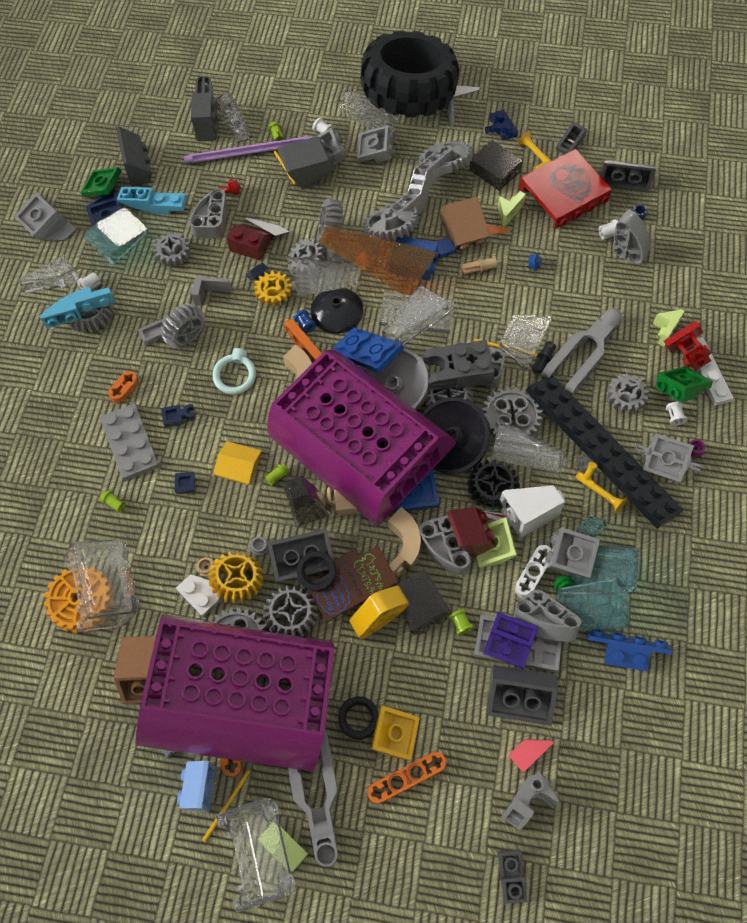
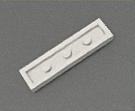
[687,337,733,406]

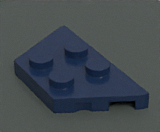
[86,187,133,237]

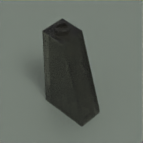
[282,476,333,527]

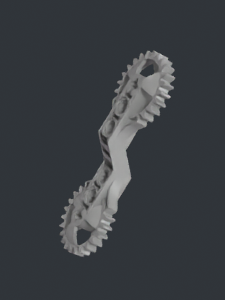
[363,140,473,242]

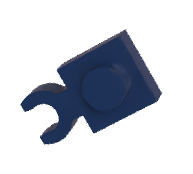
[161,404,196,428]

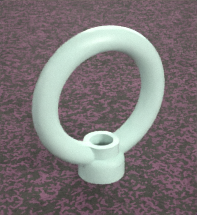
[212,348,256,395]

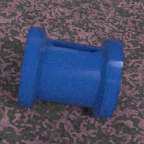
[294,310,316,334]

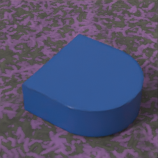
[437,239,456,259]

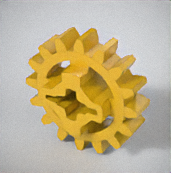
[254,270,292,307]

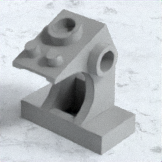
[501,772,559,831]

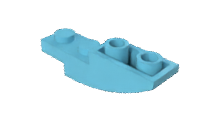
[117,187,187,215]
[40,287,115,328]

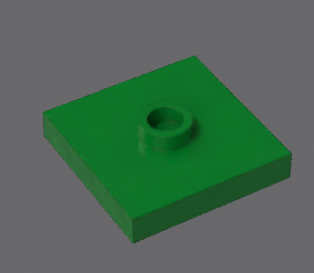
[80,167,122,197]

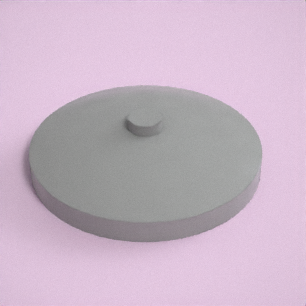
[362,348,430,410]

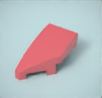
[508,739,555,772]

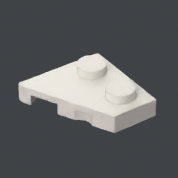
[176,574,224,617]

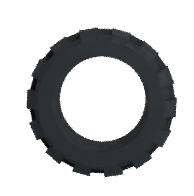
[360,30,459,118]

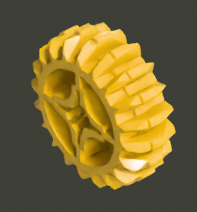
[208,551,263,604]

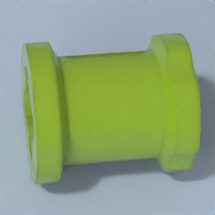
[449,608,474,636]

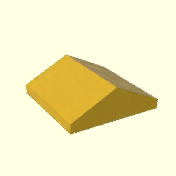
[213,441,262,485]
[371,705,420,761]

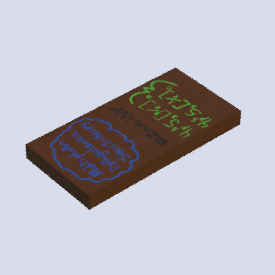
[310,546,398,622]

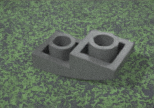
[497,849,528,904]

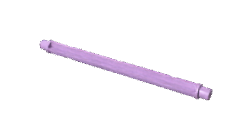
[184,136,312,164]

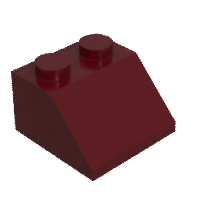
[227,223,274,261]
[446,507,496,557]

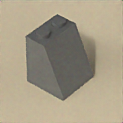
[277,136,336,190]

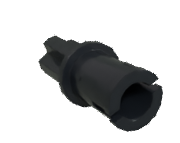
[532,341,556,374]

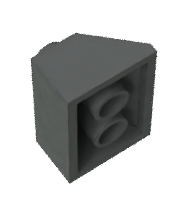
[116,127,152,187]
[600,159,656,192]
[267,528,334,582]
[487,665,558,726]

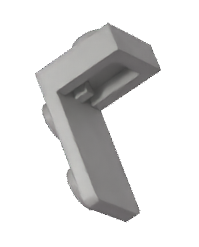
[190,277,232,305]

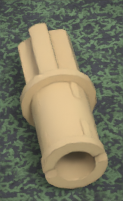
[462,257,497,274]

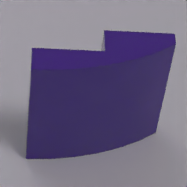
[483,612,538,669]

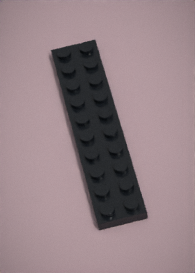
[525,375,683,529]

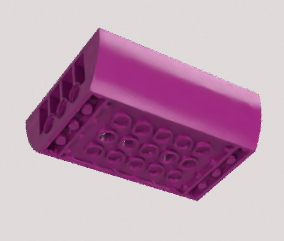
[267,350,456,527]
[135,614,334,771]

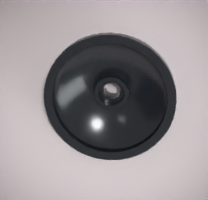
[311,287,364,333]

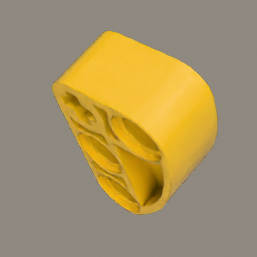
[349,585,409,639]

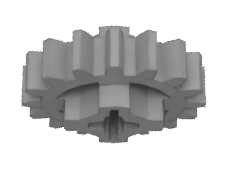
[153,232,191,267]
[288,238,325,275]
[606,373,649,413]

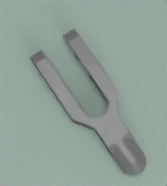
[541,308,622,396]
[288,727,338,867]

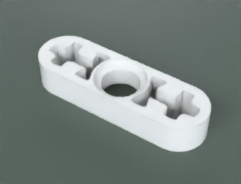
[515,545,552,598]

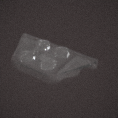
[499,315,553,372]

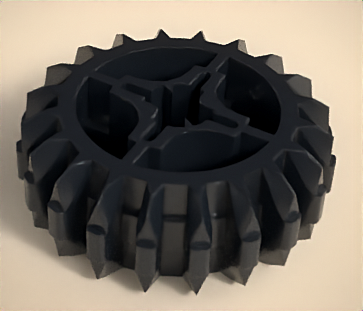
[467,459,520,511]

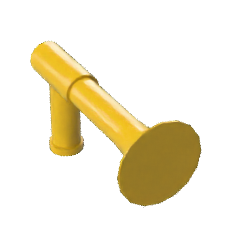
[518,131,551,171]
[575,462,627,514]

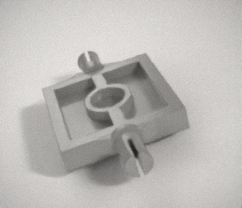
[634,433,702,483]

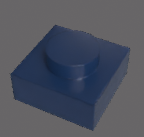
[246,263,268,280]
[175,472,196,494]

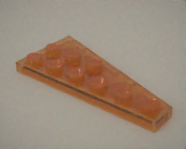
[318,225,437,298]

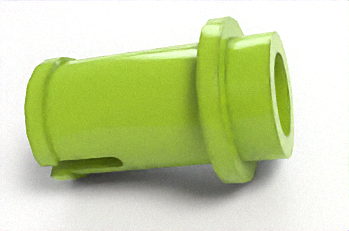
[269,121,284,141]
[264,463,290,486]
[100,490,126,512]

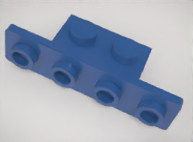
[586,629,673,671]

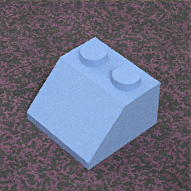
[177,761,217,813]

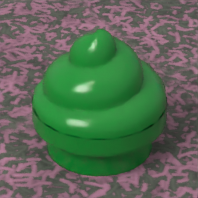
[554,576,575,596]

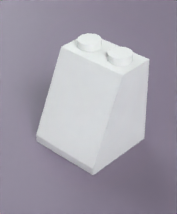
[500,485,565,538]

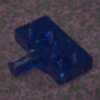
[485,110,518,140]

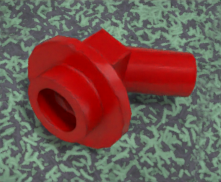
[218,178,241,196]

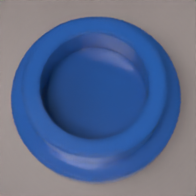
[529,253,542,271]

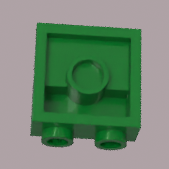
[656,366,713,402]

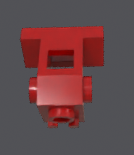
[664,320,711,371]

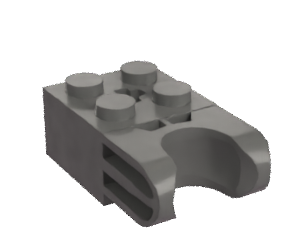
[191,76,219,141]
[423,340,494,390]

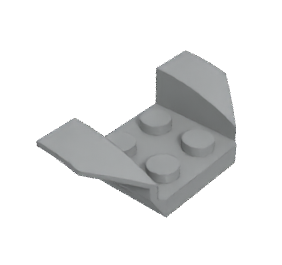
[14,192,77,241]

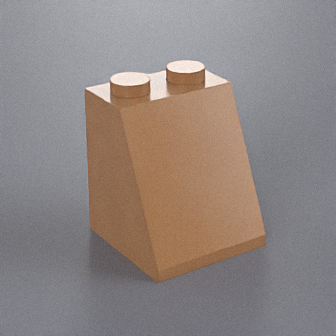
[440,196,490,250]
[114,635,156,704]

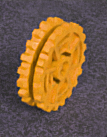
[44,565,115,634]

